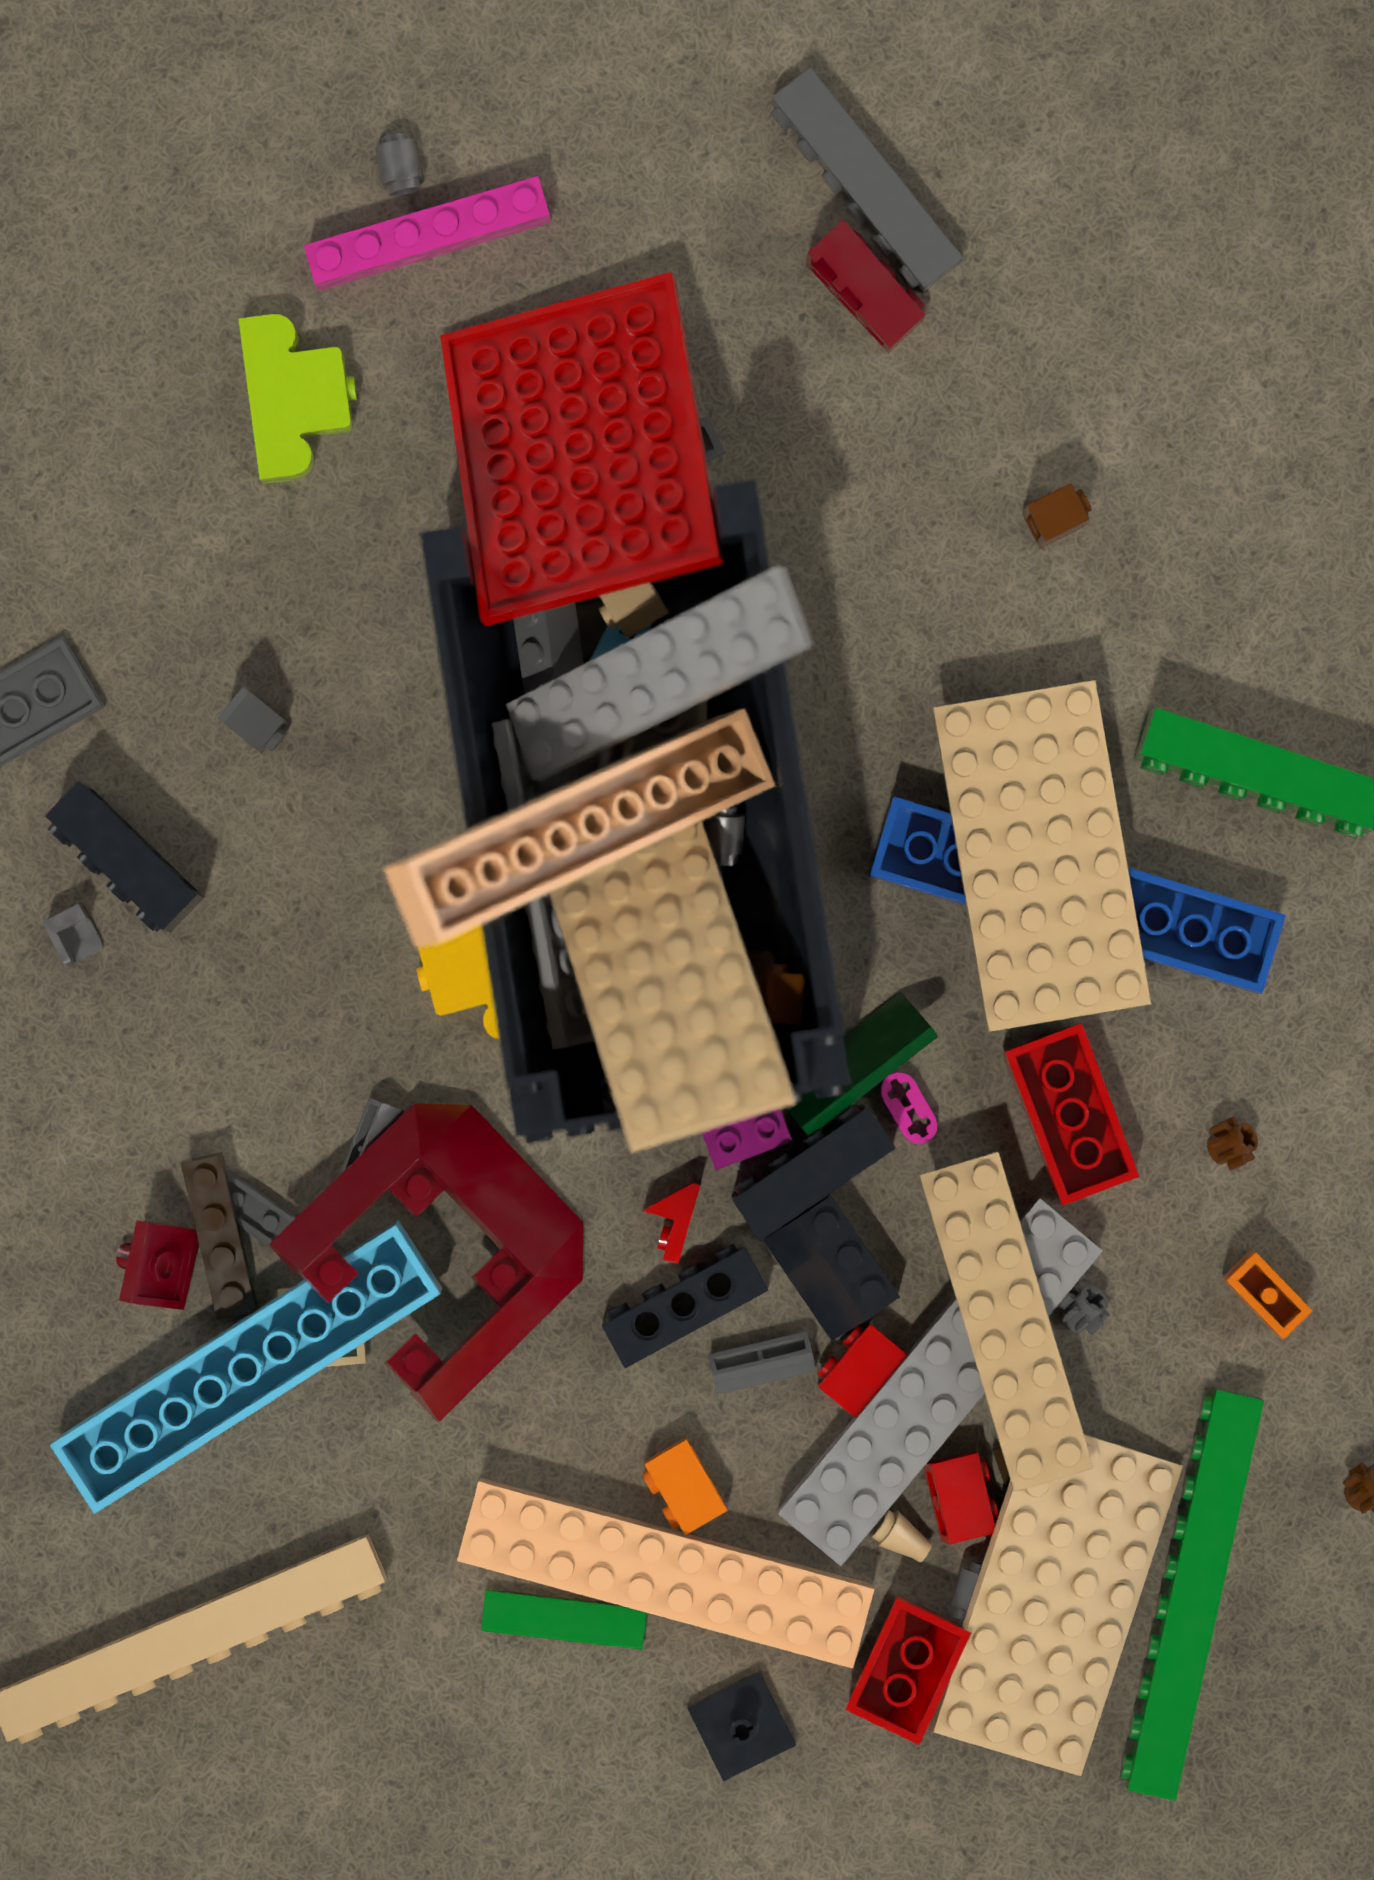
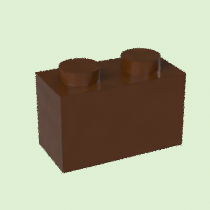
[1022,483,1092,549]

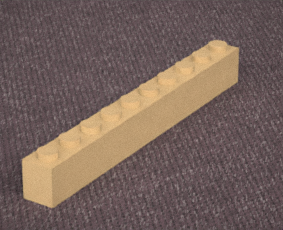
[0,1533,387,1744]

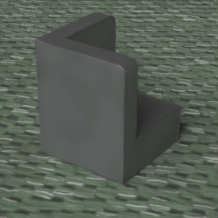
[42,904,104,966]

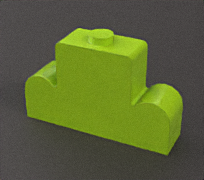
[238,314,357,484]

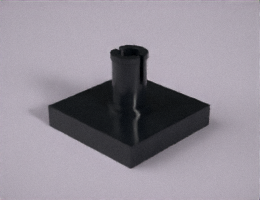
[687,1671,796,1781]

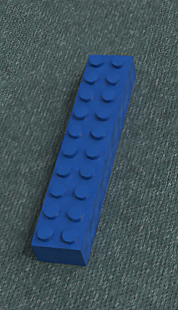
[868,797,1286,994]

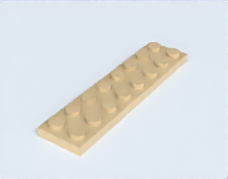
[919,1152,1094,1492]

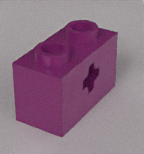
[702,1108,792,1170]

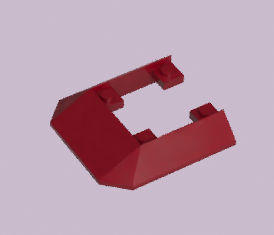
[268,1103,583,1423]

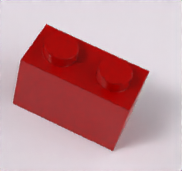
[817,1322,908,1418]
[923,1451,999,1545]

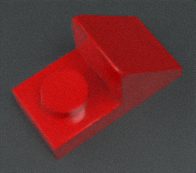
[642,1182,701,1264]

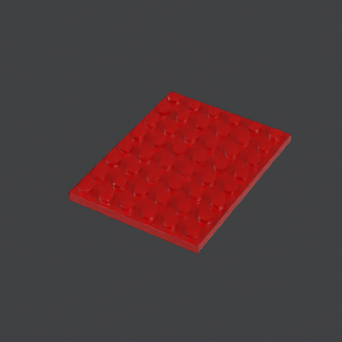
[440,271,723,626]

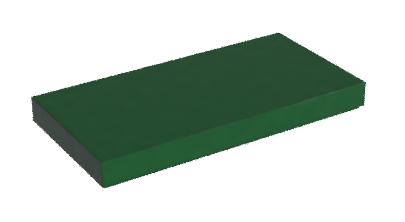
[785,992,938,1137]

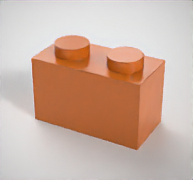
[1221,1250,1313,1340]
[641,1437,728,1535]

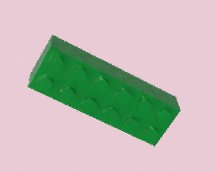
[1133,707,1374,839]

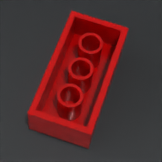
[1002,1023,1140,1206]

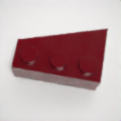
[805,219,926,354]

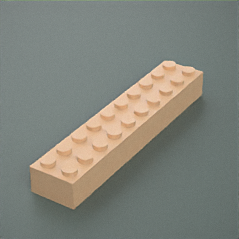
[383,709,775,948]
[457,1477,874,1669]

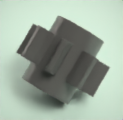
[1058,1284,1110,1335]

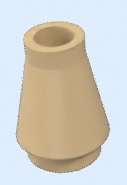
[869,1510,933,1563]

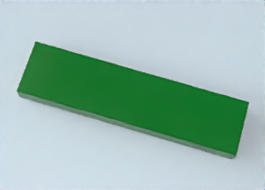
[481,1589,647,1650]

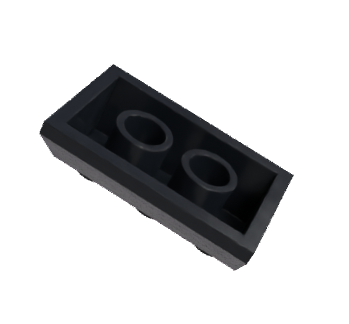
[763,1194,900,1341]

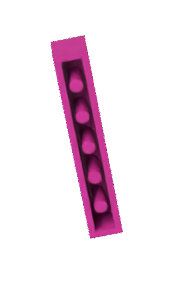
[303,176,551,291]

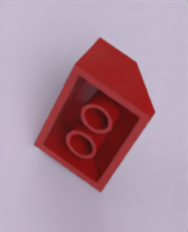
[845,1595,971,1746]

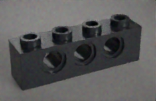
[601,1243,769,1369]

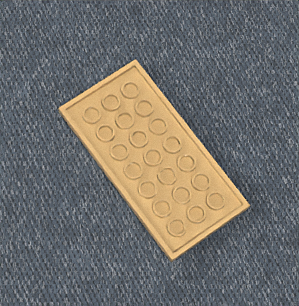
[933,680,1151,1032]
[549,821,795,1153]
[929,1433,1183,1776]

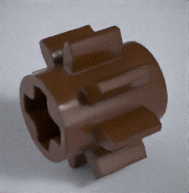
[1207,1116,1258,1171]
[1343,1462,1374,1514]

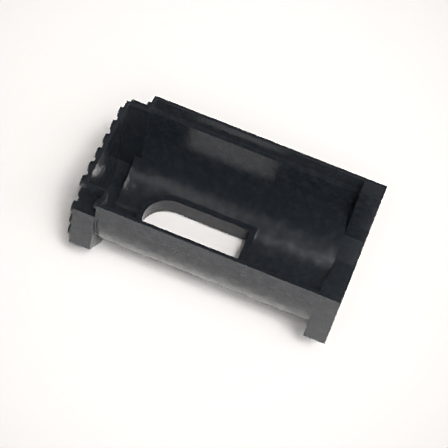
[420,479,850,1144]

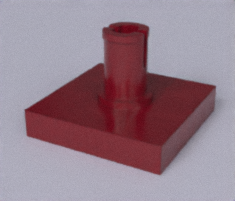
[116,1220,199,1310]

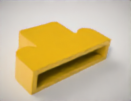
[416,924,499,1040]

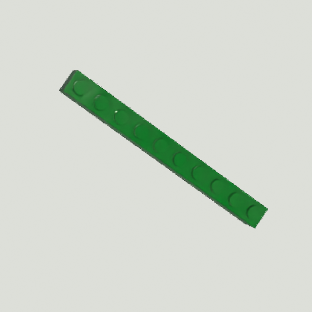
[1120,1387,1264,1801]

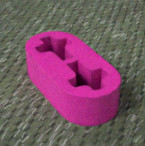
[880,1072,937,1144]

